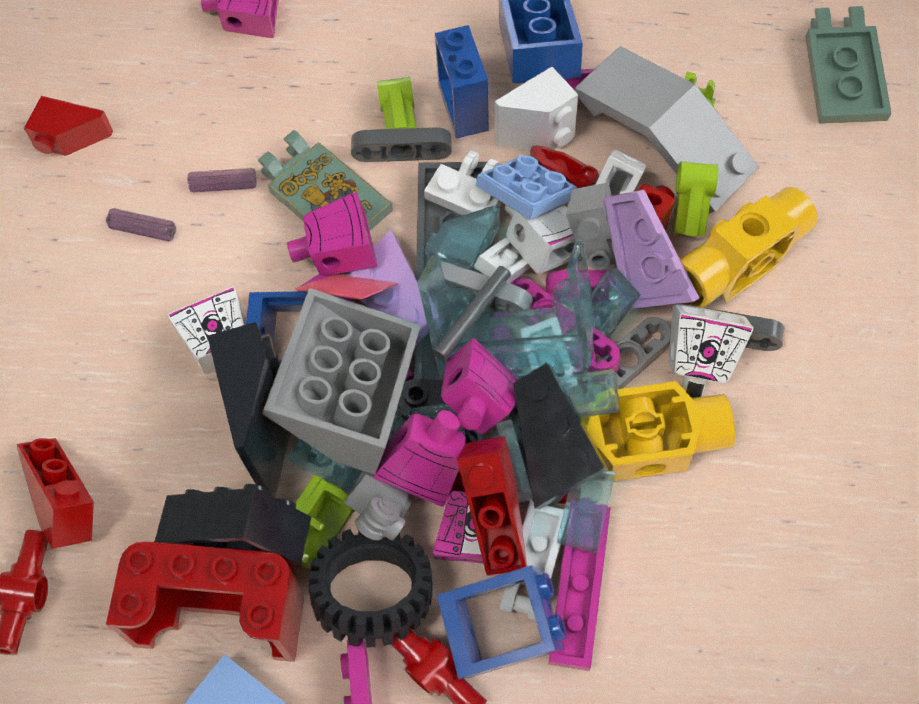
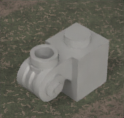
[566,183,616,270]
[344,471,412,541]

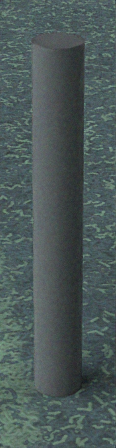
[433,266,511,361]

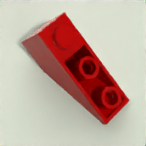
[457,436,528,576]
[17,438,94,549]

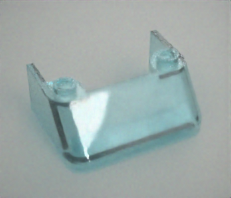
[417,240,593,380]

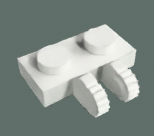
[424,150,502,226]

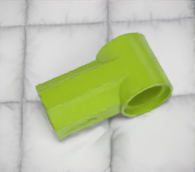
[377,77,416,145]
[673,161,718,236]

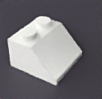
[494,67,578,151]

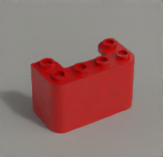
[106,541,304,662]

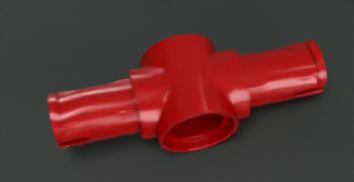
[0,530,48,656]
[390,628,487,704]

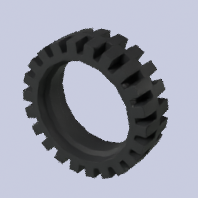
[308,529,433,648]

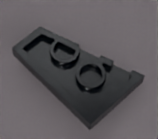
[513,363,608,510]

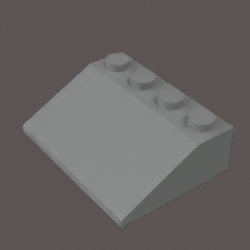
[263,288,421,475]

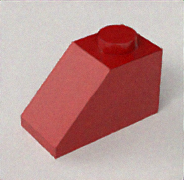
[24,96,113,156]

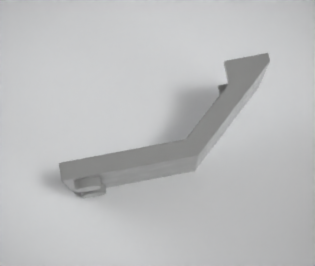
[573,46,759,213]

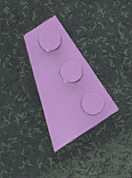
[604,190,700,309]
[345,230,439,346]

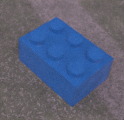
[499,0,583,84]

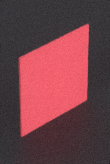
[295,274,398,299]

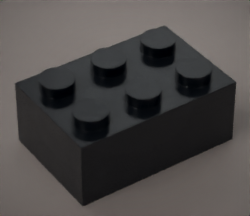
[154,484,311,565]

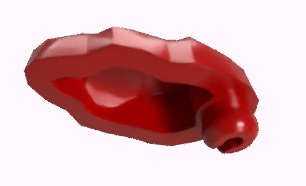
[530,145,599,188]

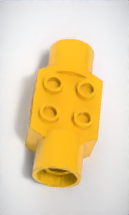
[680,187,818,308]
[579,381,735,482]

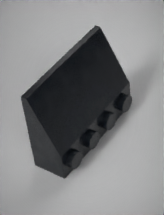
[207,322,291,497]

